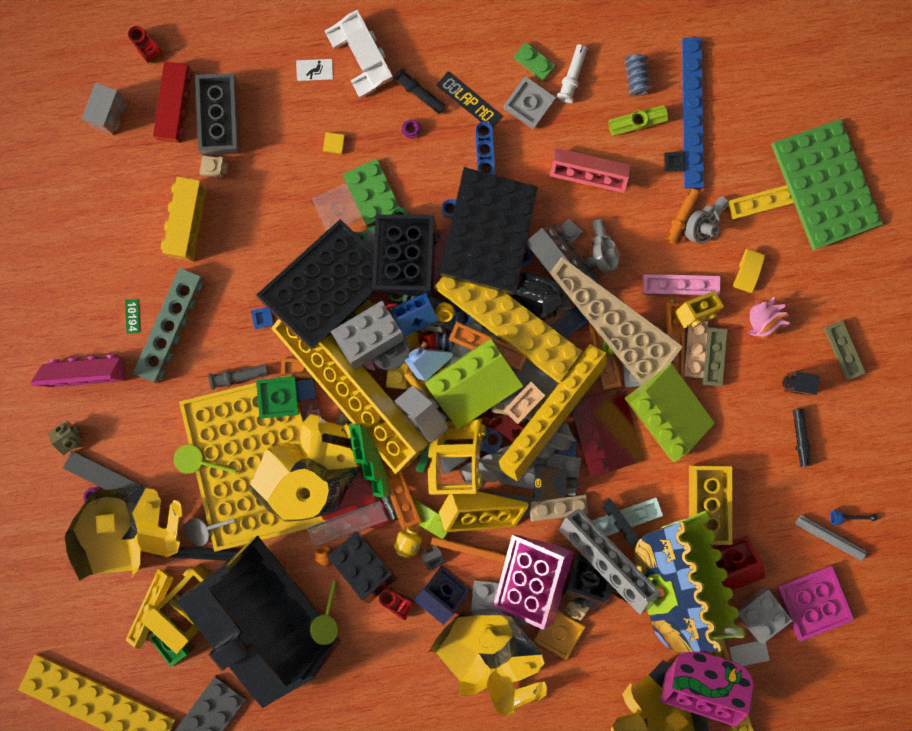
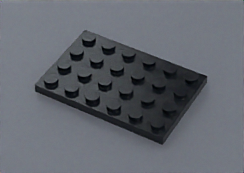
[439,167,538,295]
[256,219,376,351]

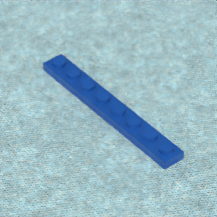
[681,38,704,189]

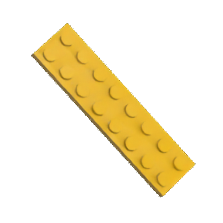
[434,277,582,383]
[18,653,176,731]

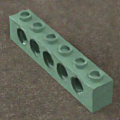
[133,268,204,383]

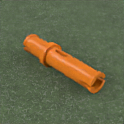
[665,188,701,245]

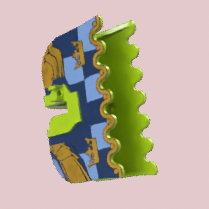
[635,510,746,653]

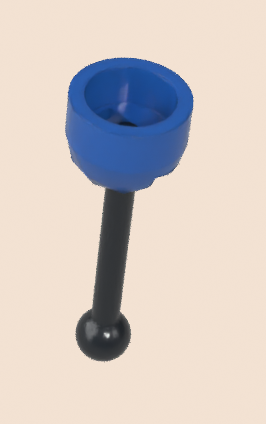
[830,510,878,525]

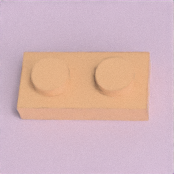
[503,382,545,424]

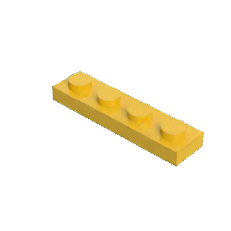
[728,185,794,220]
[126,569,173,649]

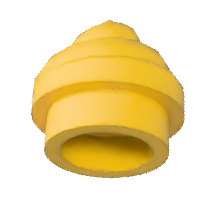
[435,302,455,322]

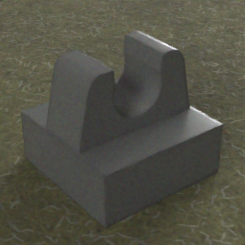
[422,545,446,570]

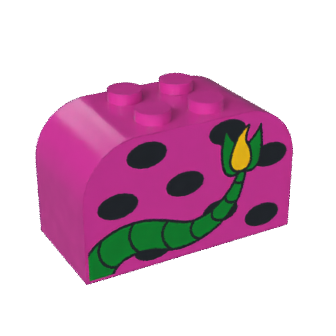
[660,651,753,727]

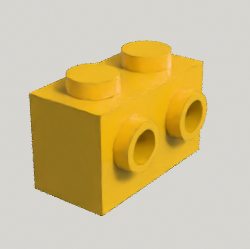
[675,291,724,329]

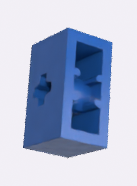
[390,293,438,337]

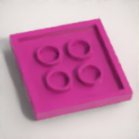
[777,565,854,642]

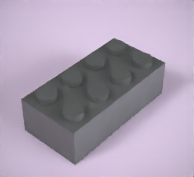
[195,73,241,156]
[526,223,601,303]

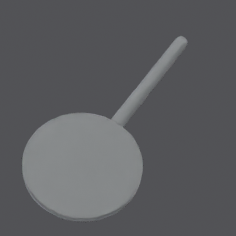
[185,518,236,546]

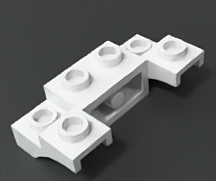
[325,10,393,98]

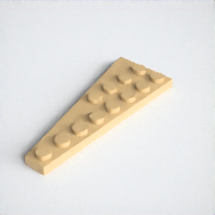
[550,257,683,385]

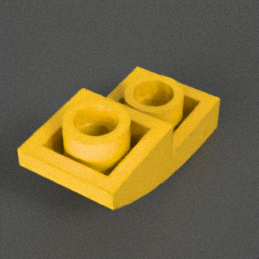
[733,248,765,293]

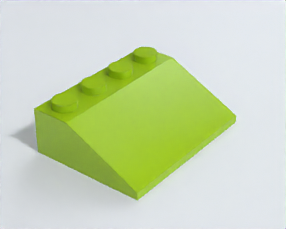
[425,337,523,429]
[625,363,714,463]

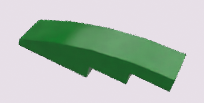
[349,423,390,498]

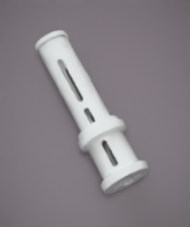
[557,45,588,103]

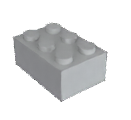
[331,301,404,370]

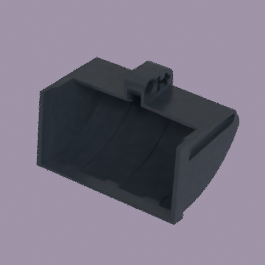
[176,535,341,708]

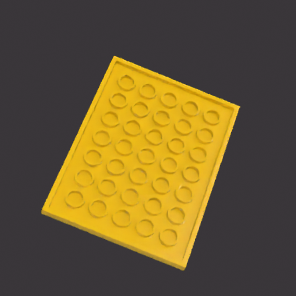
[179,374,328,552]

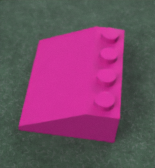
[31,354,126,388]
[493,534,574,630]

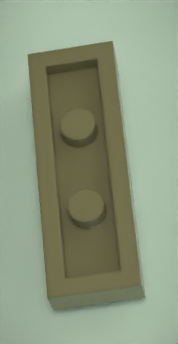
[823,320,865,381]
[702,327,728,387]

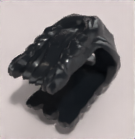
[516,272,564,319]

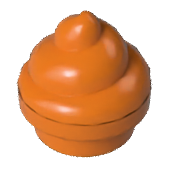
[314,546,333,567]

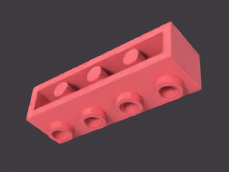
[550,148,630,193]

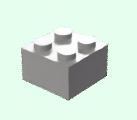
[82,83,127,135]
[395,386,448,443]
[736,587,792,645]

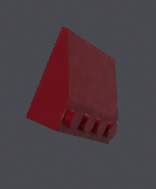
[570,387,644,477]

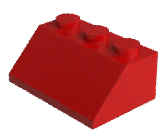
[713,536,765,590]

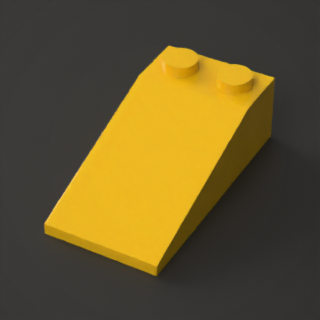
[439,491,529,532]

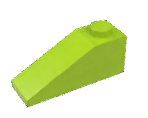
[412,497,447,539]

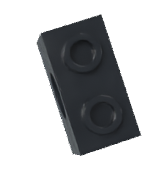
[782,371,820,396]

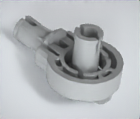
[685,196,729,244]
[586,219,620,274]

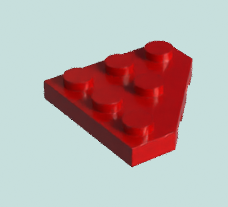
[321,470,391,529]

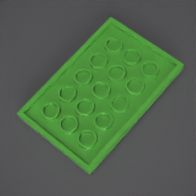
[771,119,882,250]

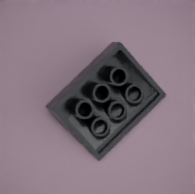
[372,214,436,296]

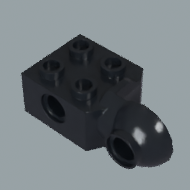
[562,555,625,611]

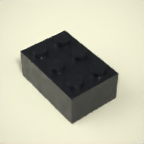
[327,531,398,604]

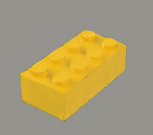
[161,177,207,262]
[689,465,732,545]

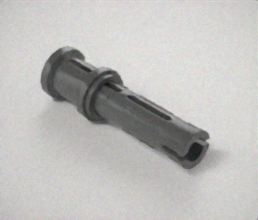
[208,364,268,390]

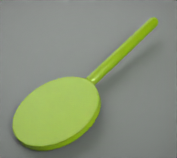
[174,445,238,474]
[310,580,338,645]

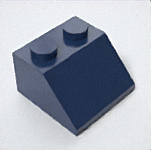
[414,565,471,625]

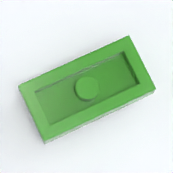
[513,42,555,82]

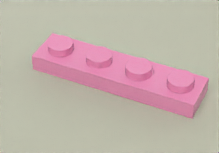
[642,274,720,296]

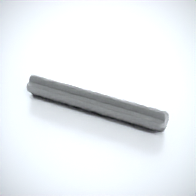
[795,515,867,561]

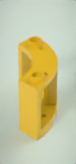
[428,419,486,494]
[142,564,210,654]

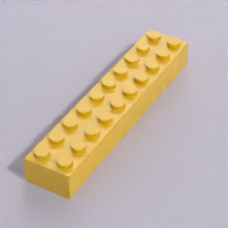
[271,319,429,474]

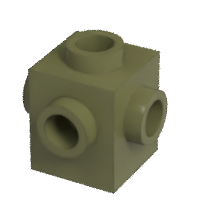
[48,420,82,456]

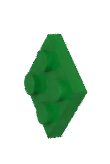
[256,376,299,419]

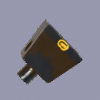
[534,464,578,502]

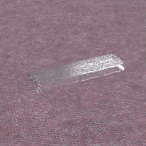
[307,501,387,546]

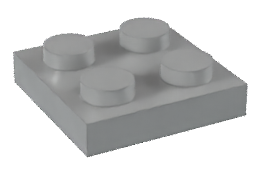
[503,76,556,130]

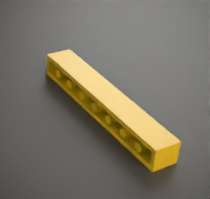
[499,344,607,481]

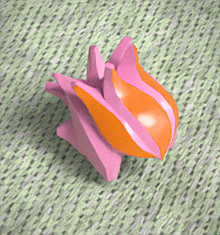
[748,297,790,339]

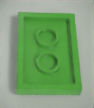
[342,159,400,227]

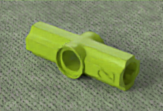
[608,105,668,137]

